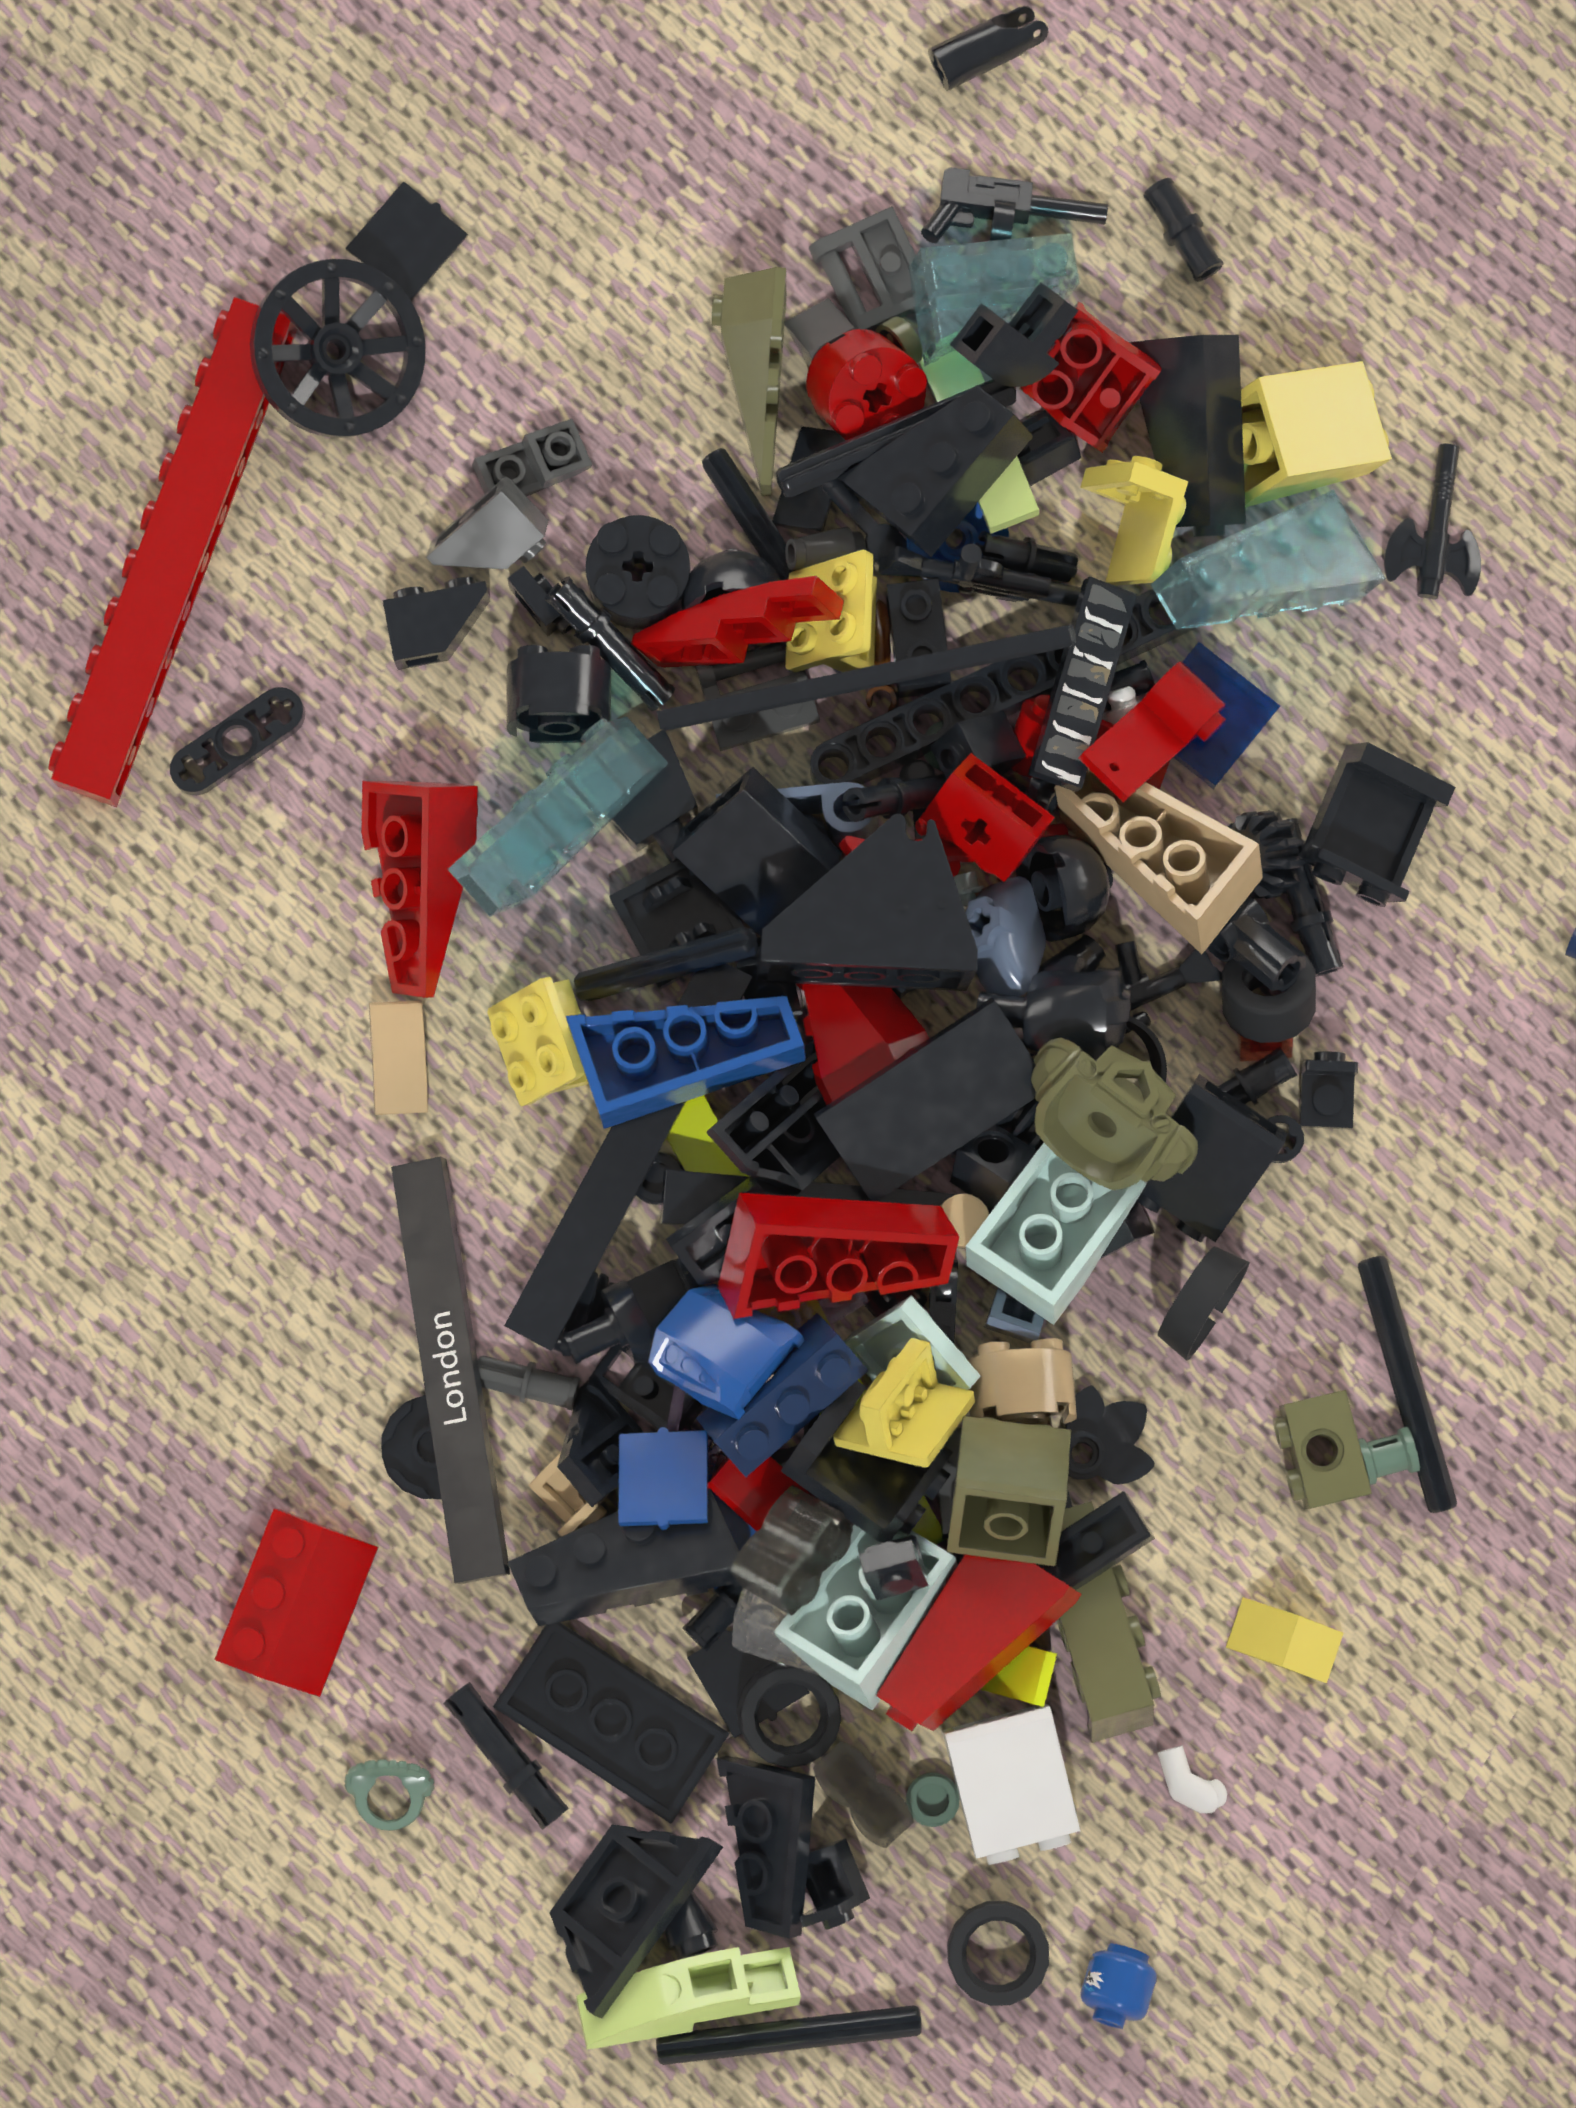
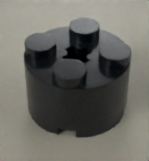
[585,515,691,630]
[506,645,611,743]

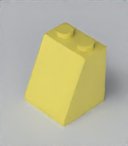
[1241,361,1392,508]

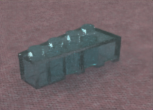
[1151,490,1386,630]

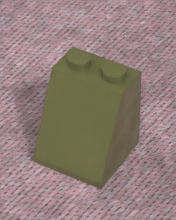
[947,1416,1071,1566]

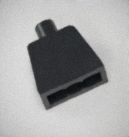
[580,730,699,863]

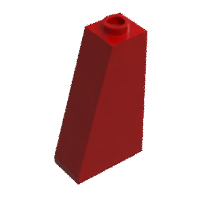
[876,1555,1081,1732]

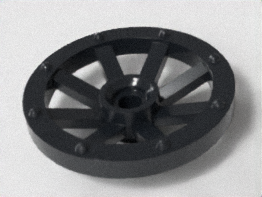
[250,259,426,438]

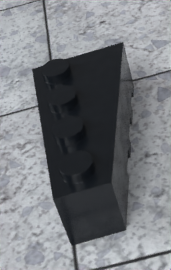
[507,1487,753,1626]

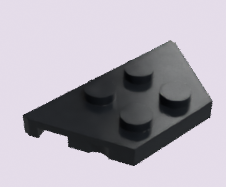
[549,1824,723,2019]

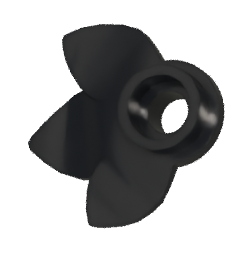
[1065,1385,1155,1485]

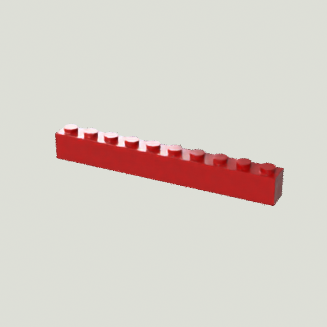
[48,297,297,808]

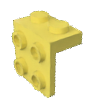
[1080,456,1188,586]

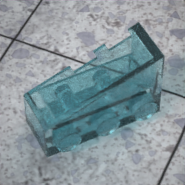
[909,233,1080,367]

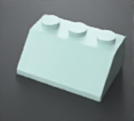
[774,1524,958,1710]

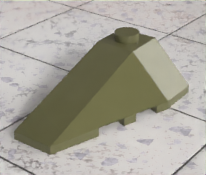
[712,267,787,496]

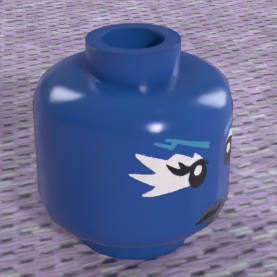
[1080,1943,1157,2029]

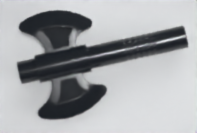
[1384,443,1481,599]

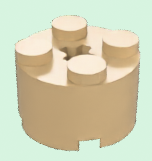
[968,1338,1077,1425]

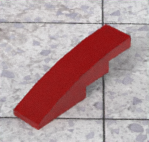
[631,575,844,668]

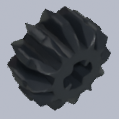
[1227,810,1307,899]

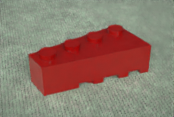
[718,1193,960,1319]

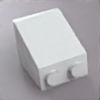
[942,1704,1080,1865]

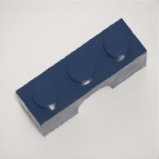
[696,1313,868,1477]

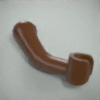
[866,599,899,712]

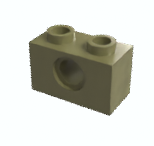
[1273,1390,1372,1509]

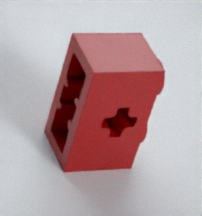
[920,753,1055,882]

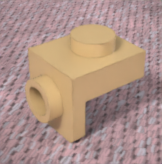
[528,1452,609,1537]

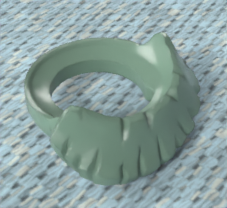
[344,1759,435,1831]

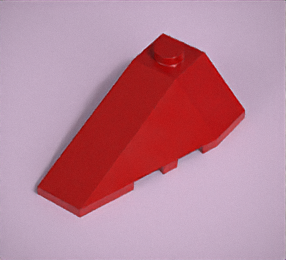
[361,781,478,998]
[796,984,929,1105]

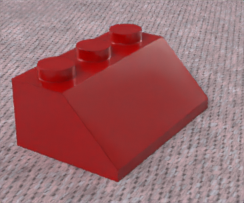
[214,1508,379,1697]

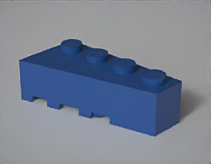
[566,996,806,1129]

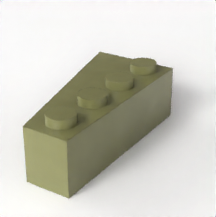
[1057,1501,1161,1743]

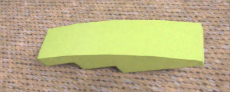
[919,345,1039,534]

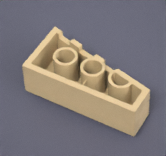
[1055,768,1263,954]

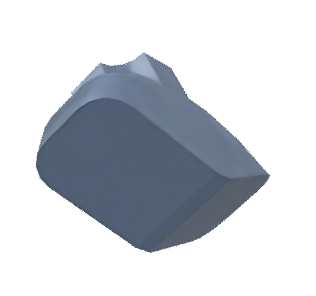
[965,876,1046,996]

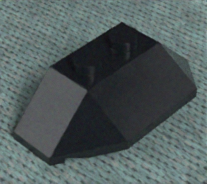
[706,1039,841,1195]

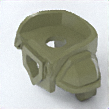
[1031,1038,1198,1190]

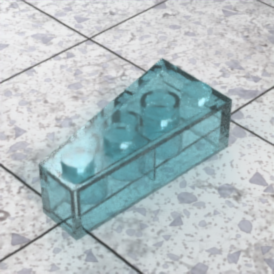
[448,716,668,917]

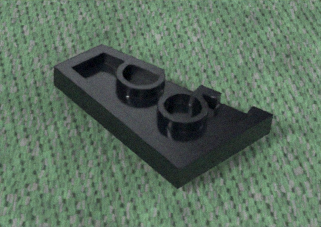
[716,1756,816,1939]

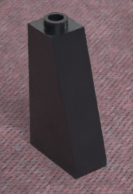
[1129,335,1246,537]

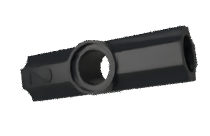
[1207,896,1306,992]

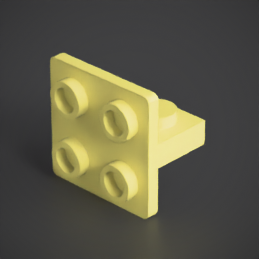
[785,549,877,672]
[487,977,588,1106]
[833,1338,975,1467]

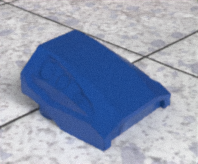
[648,1284,805,1420]

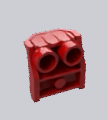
[1019,301,1162,453]

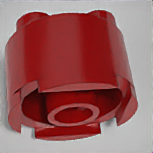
[806,329,927,440]

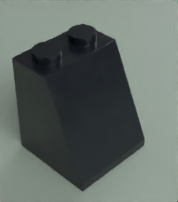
[1136,1074,1287,1242]

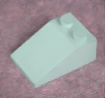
[966,1143,1147,1325]

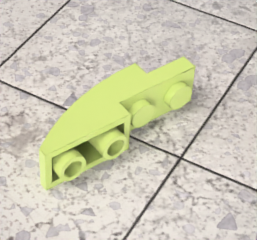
[576,1947,801,2050]

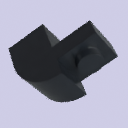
[950,282,1078,387]

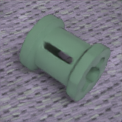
[1358,1427,1420,1485]

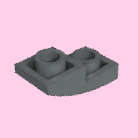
[472,418,592,497]

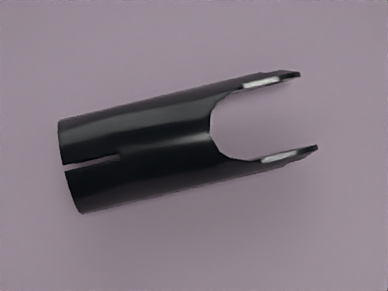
[928,6,1048,91]

